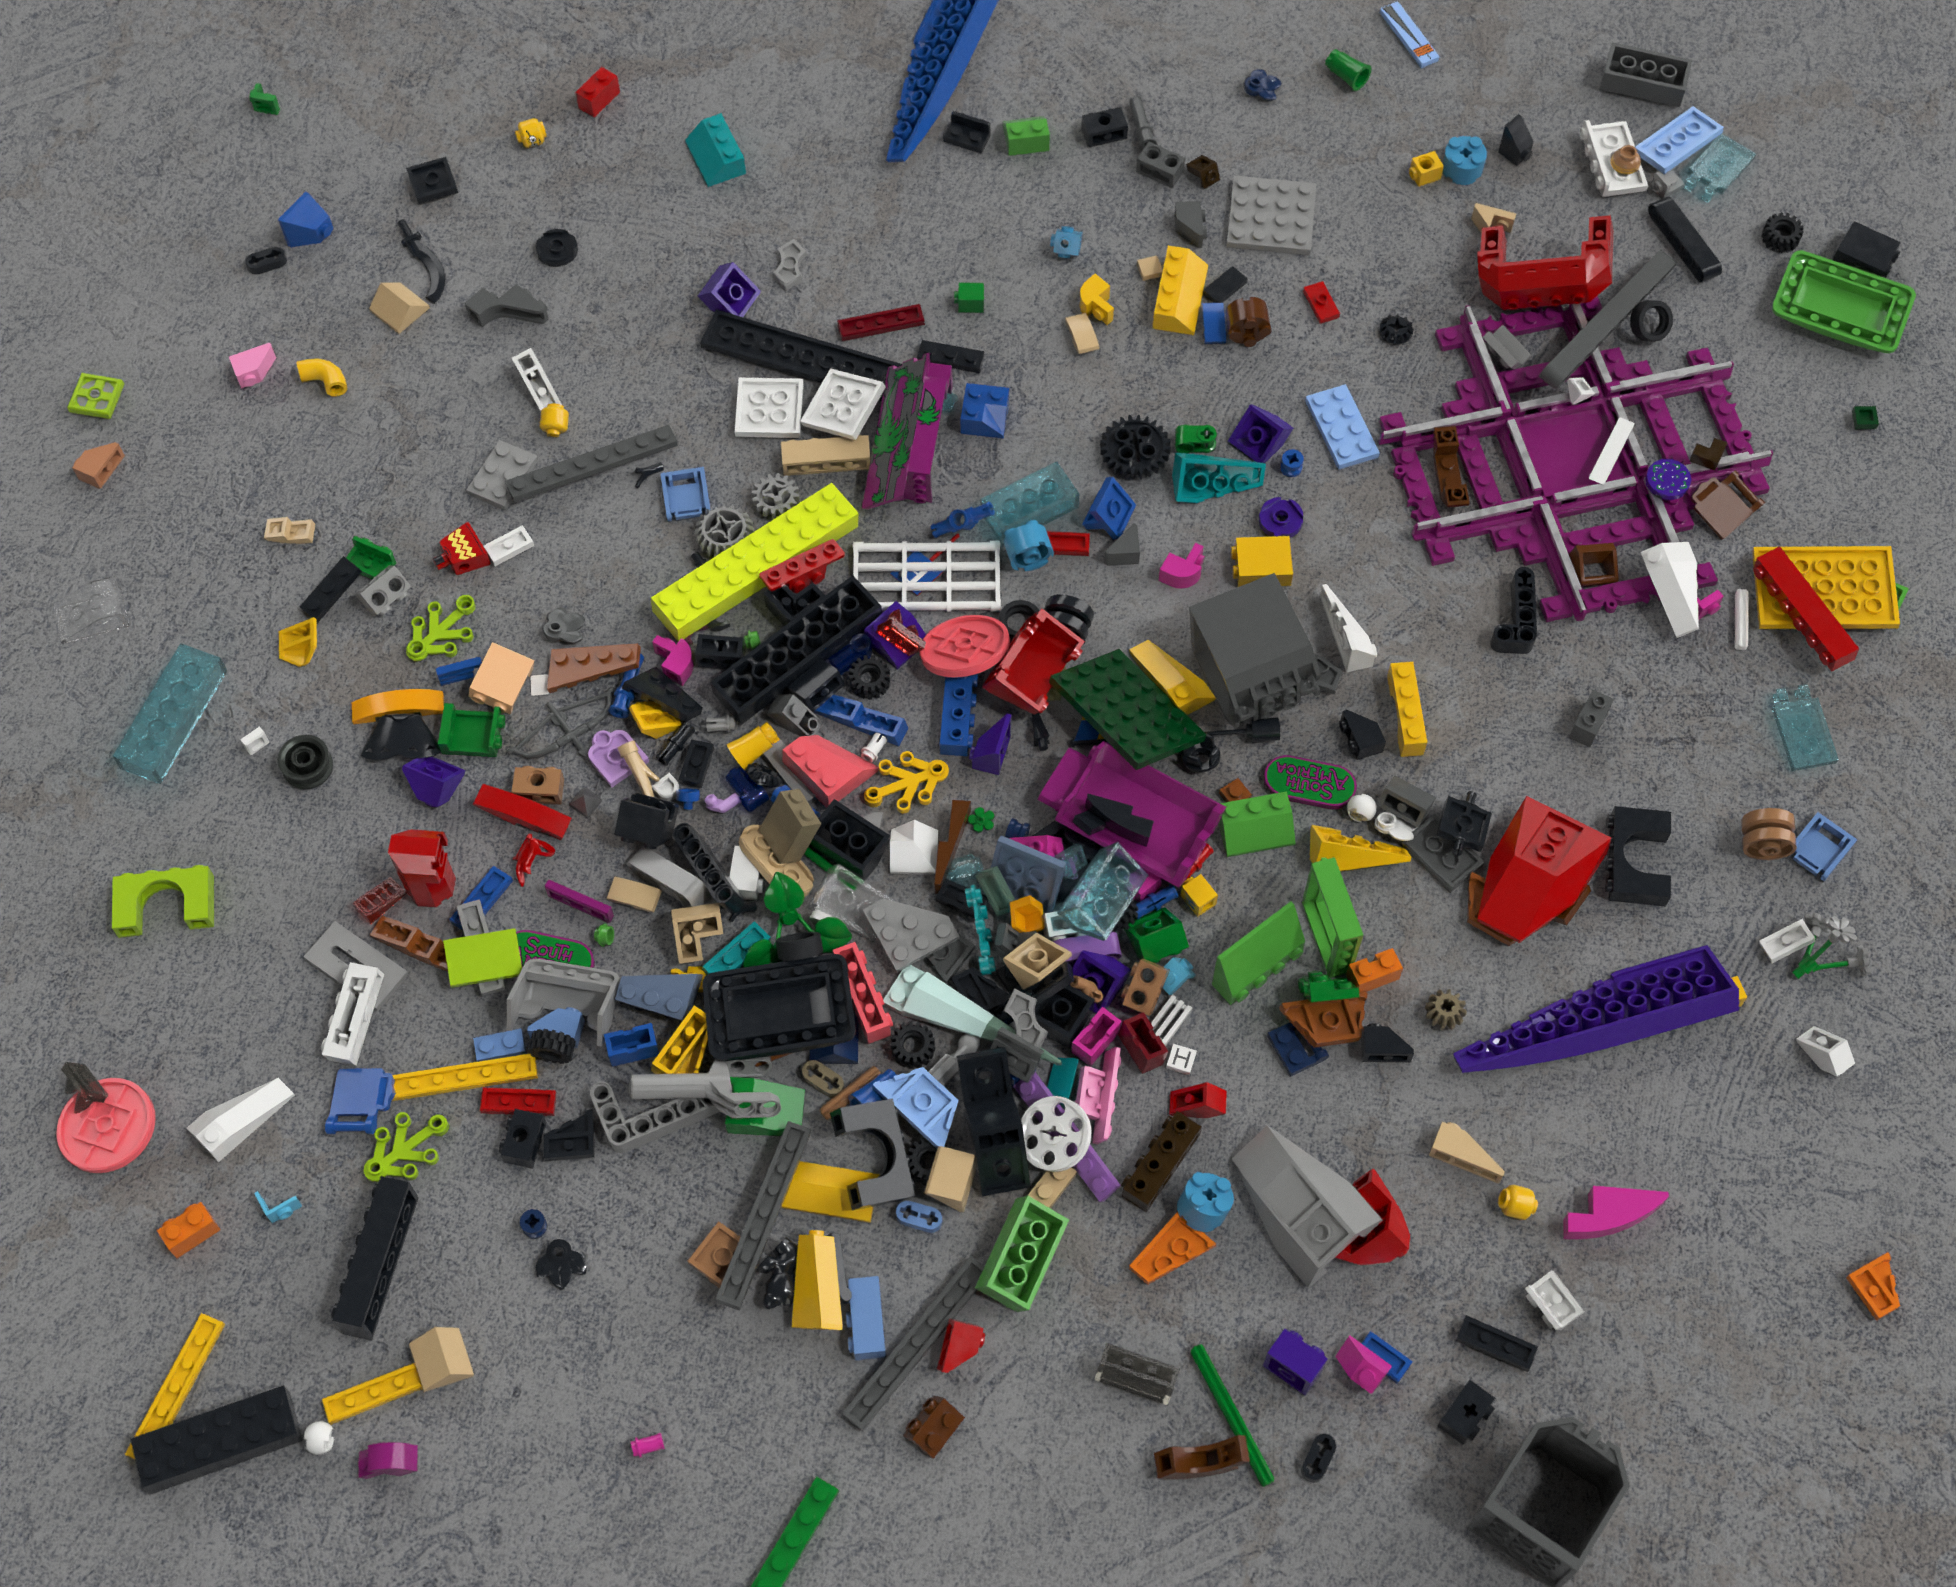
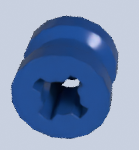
[1280,449,1304,477]

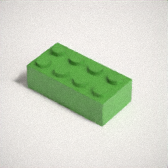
[975,1195,1069,1312]

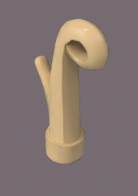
[617,740,660,797]

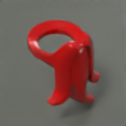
[513,834,555,887]

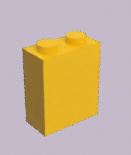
[1231,536,1293,587]

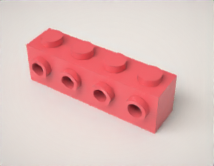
[833,942,893,1044]

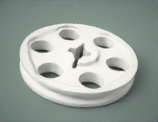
[1021,1096,1092,1172]

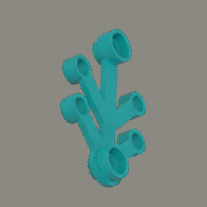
[965,885,996,976]

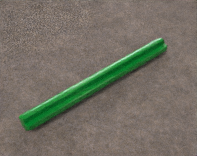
[1191,1344,1274,1487]

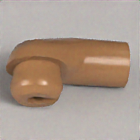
[1070,975,1103,1003]

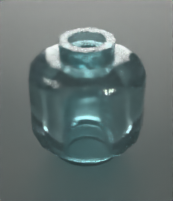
[948,854,984,887]

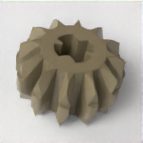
[1425,989,1467,1031]

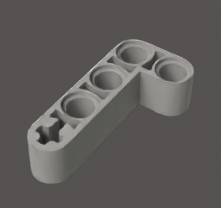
[627,846,715,908]

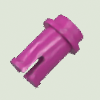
[631,1433,665,1458]

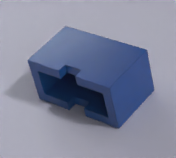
[604,1023,659,1067]

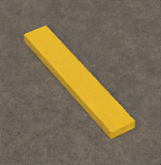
[392,1054,538,1101]
[125,1313,225,1460]

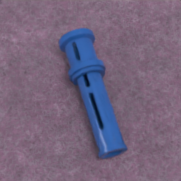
[609,654,644,718]

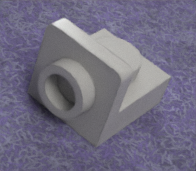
[1651,170,1685,199]

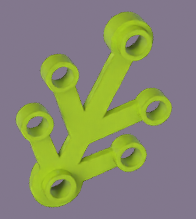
[406,595,476,661]
[364,1112,449,1182]

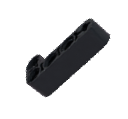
[1490,567,1537,654]

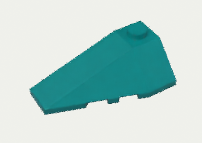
[1172,453,1266,503]

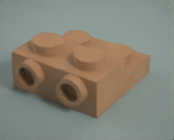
[688,1221,760,1289]

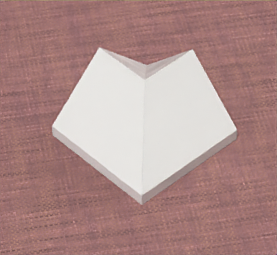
[890,820,938,875]

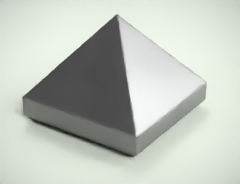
[570,787,603,818]

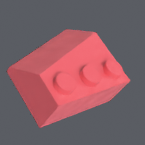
[782,735,879,808]

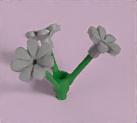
[1792,913,1871,979]

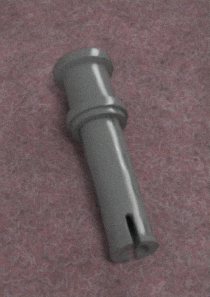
[1129,96,1157,151]

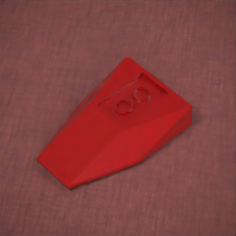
[1477,796,1611,943]

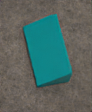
[1047,1058,1079,1109]

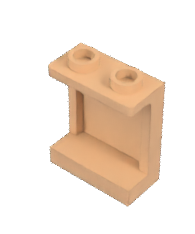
[469,642,535,714]

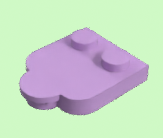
[588,730,649,788]

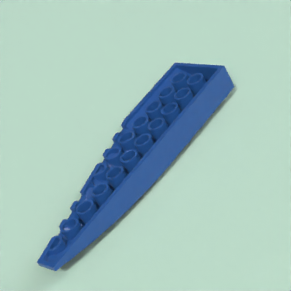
[886,0,999,162]

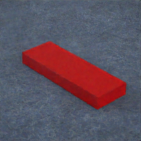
[480,1087,557,1116]

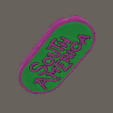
[1264,755,1357,810]
[516,930,595,968]

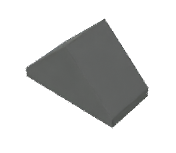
[1104,523,1140,566]

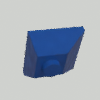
[278,191,334,247]

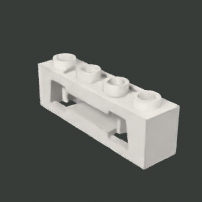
[321,962,384,1066]

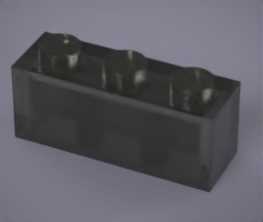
[1094,1343,1180,1406]

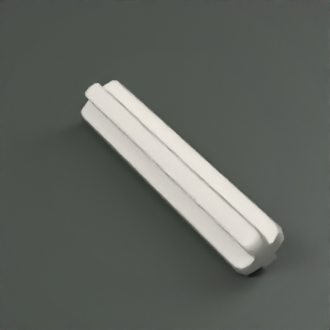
[1735,589,1749,651]

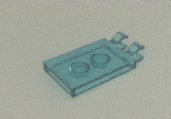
[1683,134,1756,203]
[1772,684,1839,771]

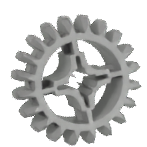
[694,503,755,558]

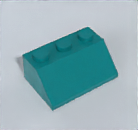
[685,113,746,187]

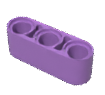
[1053,932,1122,968]

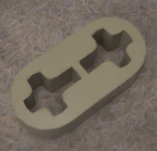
[802,1060,844,1098]

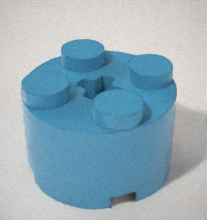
[1442,136,1487,185]
[1004,520,1054,571]
[1177,1172,1234,1232]

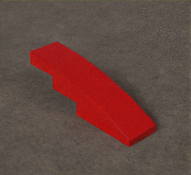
[472,784,572,840]

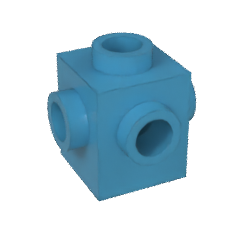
[1050,226,1083,258]

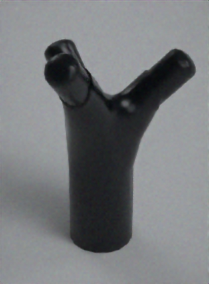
[635,462,664,488]
[720,902,757,922]

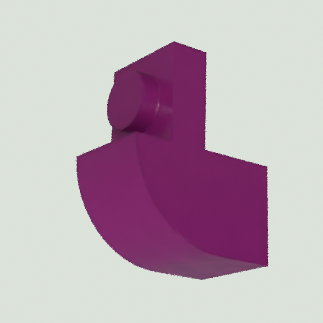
[358,1442,418,1479]

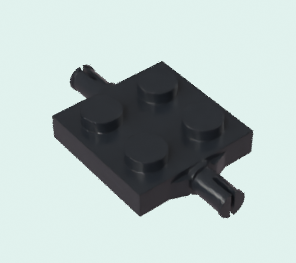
[1436,791,1492,856]

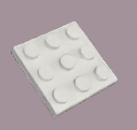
[800,369,886,440]
[735,378,804,438]

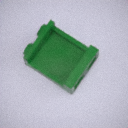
[438,703,506,757]

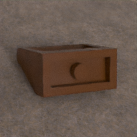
[1568,543,1619,586]

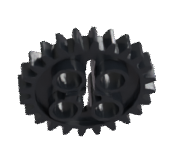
[1100,415,1171,480]

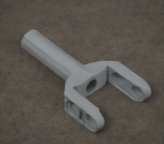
[629,1056,781,1118]

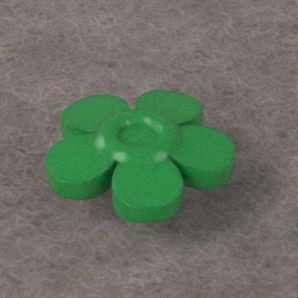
[968,807,995,833]

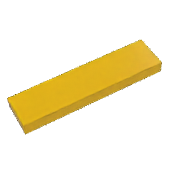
[322,1363,423,1425]

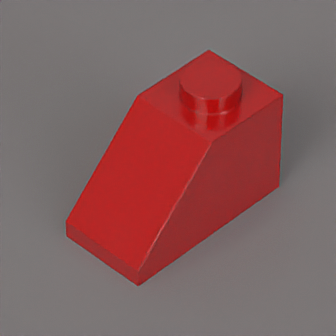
[1169,1082,1227,1118]
[937,1318,985,1373]

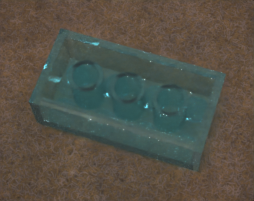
[980,461,1080,546]

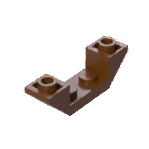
[1433,426,1470,507]

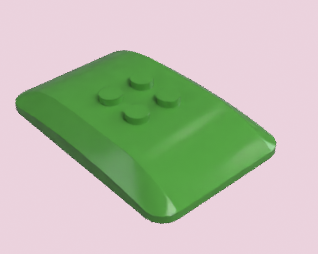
[1772,250,1916,354]

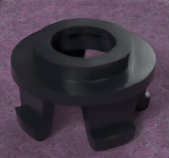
[1182,733,1221,772]

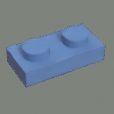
[473,1028,526,1062]

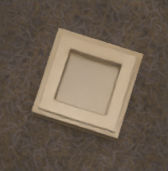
[1137,256,1163,281]

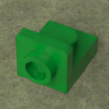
[249,83,280,115]

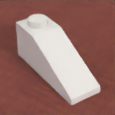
[512,348,562,411]

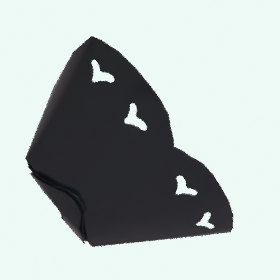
[360,713,441,760]

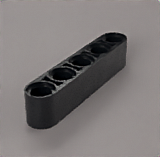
[1648,196,1722,283]
[673,822,744,913]

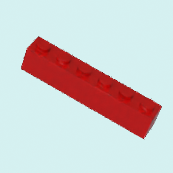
[1753,546,1859,672]

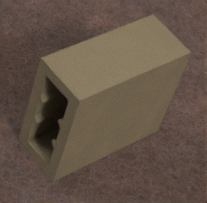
[759,789,821,864]

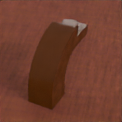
[1154,1435,1250,1480]

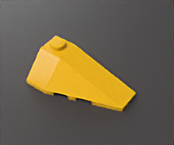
[1129,640,1216,715]
[1310,825,1412,871]

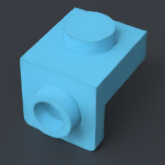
[1153,957,1196,995]

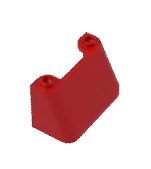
[982,608,1085,715]

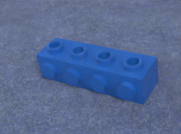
[940,674,978,756]

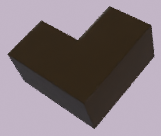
[1689,438,1727,471]

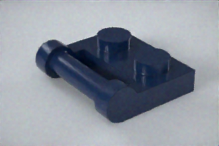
[1267,1022,1329,1077]

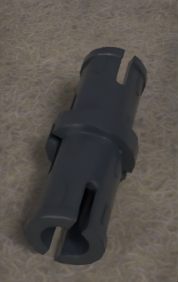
[656,722,695,766]

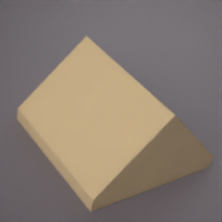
[369,283,430,334]
[1003,933,1072,990]
[924,1146,977,1212]
[409,1327,474,1392]

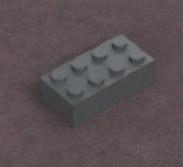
[1600,42,1693,107]

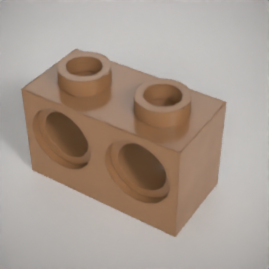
[1121,959,1170,1016]

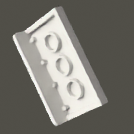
[1579,120,1648,197]

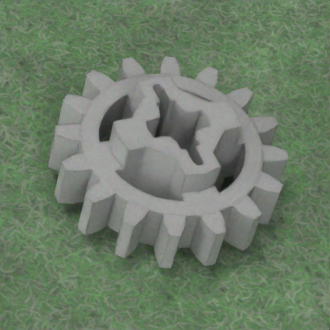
[752,473,800,519]

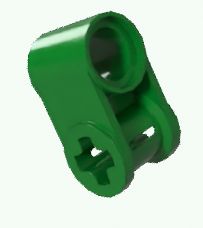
[1175,425,1217,453]

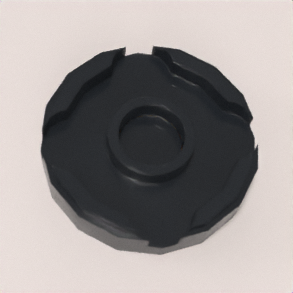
[535,229,578,267]

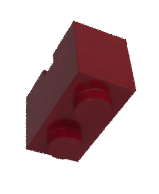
[1118,1012,1168,1074]

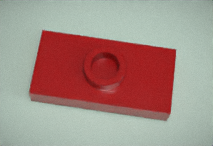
[1303,281,1340,324]

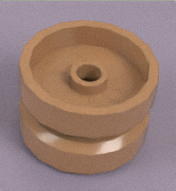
[1741,808,1797,860]

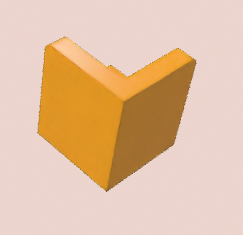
[1010,895,1045,933]

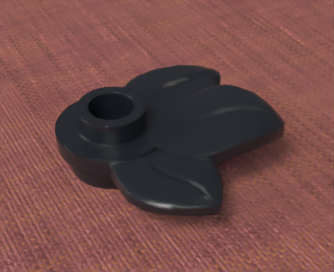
[536,1239,587,1290]

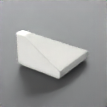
[1567,378,1595,404]

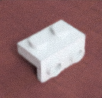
[1525,1270,1584,1330]

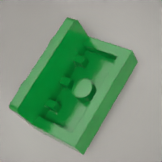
[346,536,396,579]

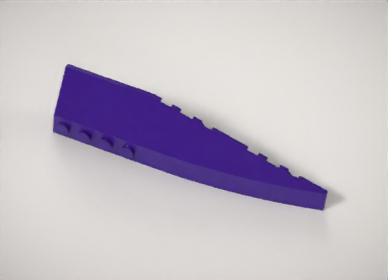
[1453,945,1739,1073]

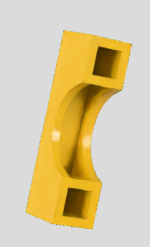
[1387,662,1427,757]

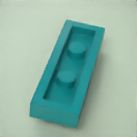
[702,921,771,975]

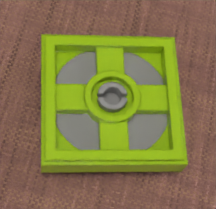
[67,373,125,419]

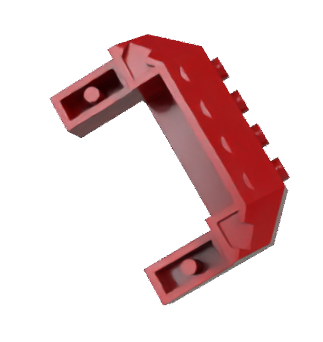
[1477,215,1614,310]

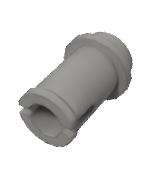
[706,714,736,733]

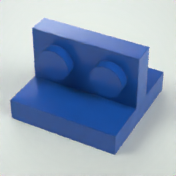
[1082,477,1136,540]

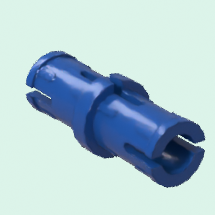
[1136,884,1179,920]

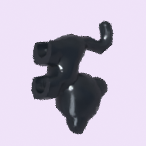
[757,1237,798,1309]

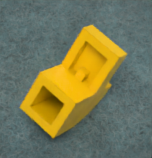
[1080,274,1114,325]

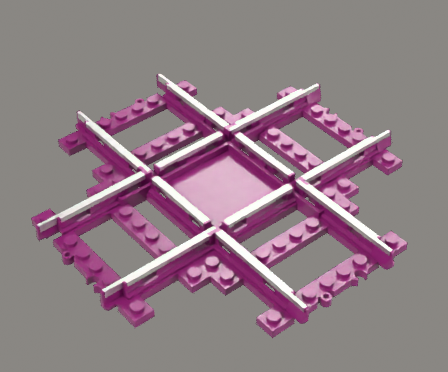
[1378,296,1773,622]

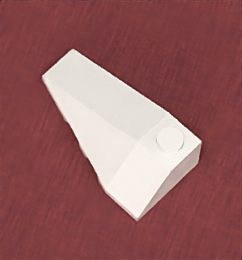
[1641,542,1699,638]
[1320,584,1377,672]
[187,1078,295,1162]

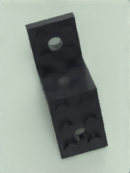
[957,1047,1031,1197]

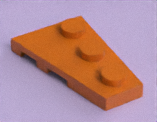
[1129,1212,1216,1285]

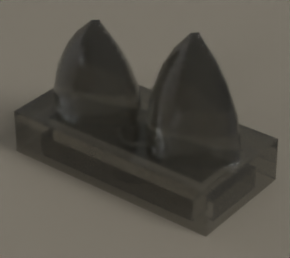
[61,1062,108,1113]

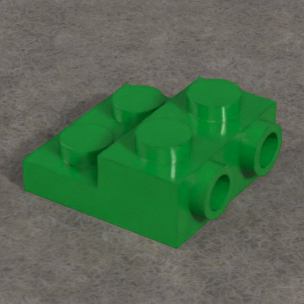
[1298,971,1360,1002]

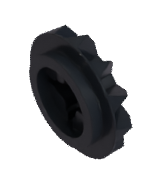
[1379,314,1414,344]
[746,763,782,788]

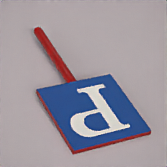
[890,534,960,596]

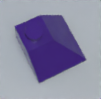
[1228,404,1294,463]
[969,714,1012,775]
[402,756,466,808]
[1069,950,1131,1014]

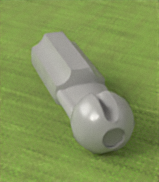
[929,1034,981,1087]

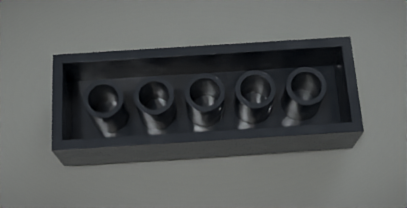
[331,1176,419,1341]
[130,1385,303,1495]

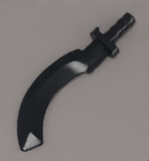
[398,219,446,303]

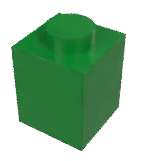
[954,283,984,313]

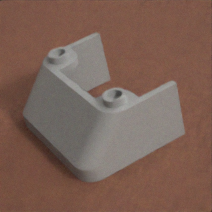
[507,959,619,1047]

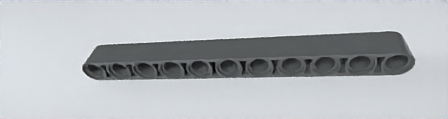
[1539,250,1677,390]

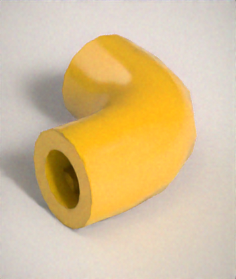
[296,358,347,397]

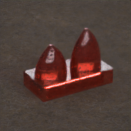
[876,609,926,656]

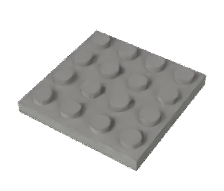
[1226,176,1316,255]

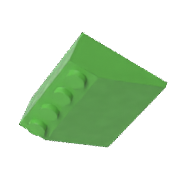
[1212,901,1305,1005]

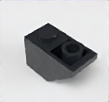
[1339,710,1386,760]

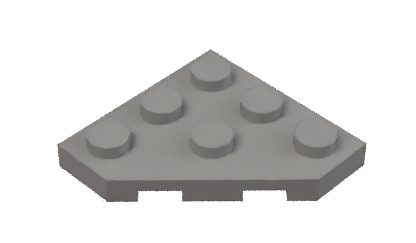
[863,898,960,972]

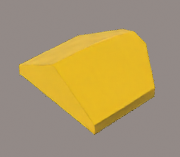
[279,617,317,667]
[629,701,682,739]

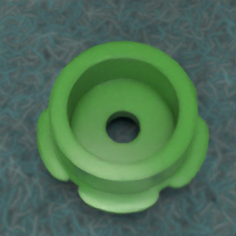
[744,630,761,650]
[594,923,615,947]

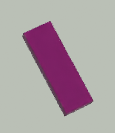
[545,879,614,923]

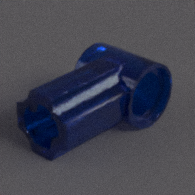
[828,633,873,675]
[725,766,769,813]

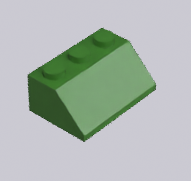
[1218,791,1296,857]

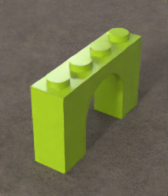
[112,865,214,938]

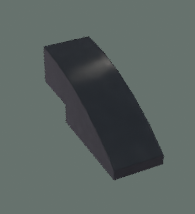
[1085,793,1154,847]

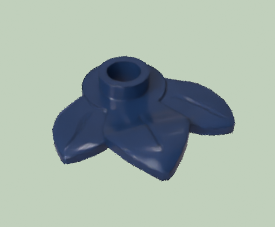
[1244,69,1282,100]

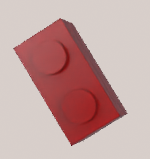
[575,67,620,118]

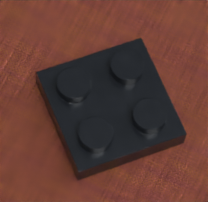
[406,157,458,204]

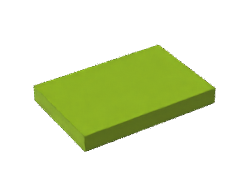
[443,928,522,988]

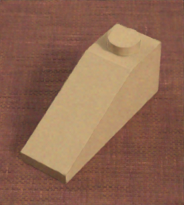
[1429,1122,1505,1184]

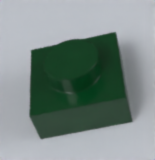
[1852,406,1879,429]

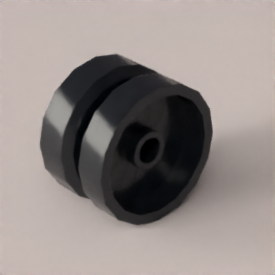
[1044,594,1094,646]

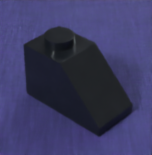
[1498,114,1534,166]
[1361,1023,1414,1063]

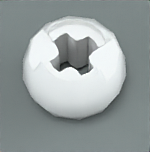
[1347,794,1377,822]
[304,1421,334,1455]

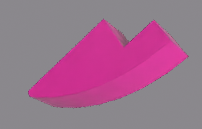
[1563,1186,1669,1239]

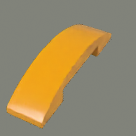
[351,689,444,724]

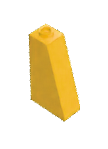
[791,1230,842,1330]

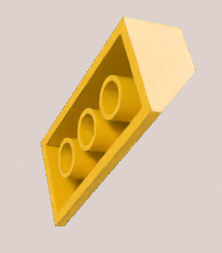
[1152,245,1208,335]

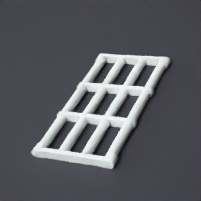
[852,540,1002,612]

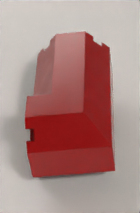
[388,829,456,908]

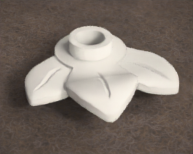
[1374,811,1418,841]

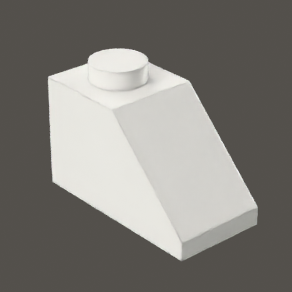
[729,846,764,901]
[1796,1026,1855,1076]

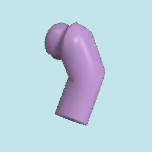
[705,793,741,813]

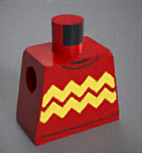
[432,522,491,575]

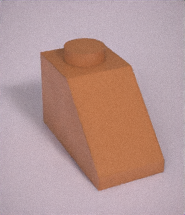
[72,442,125,489]

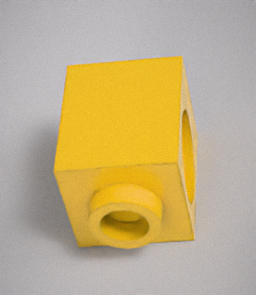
[1409,151,1444,187]

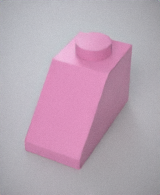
[229,343,276,389]

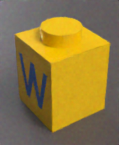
[1181,874,1218,917]

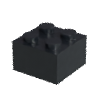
[1035,985,1095,1049]

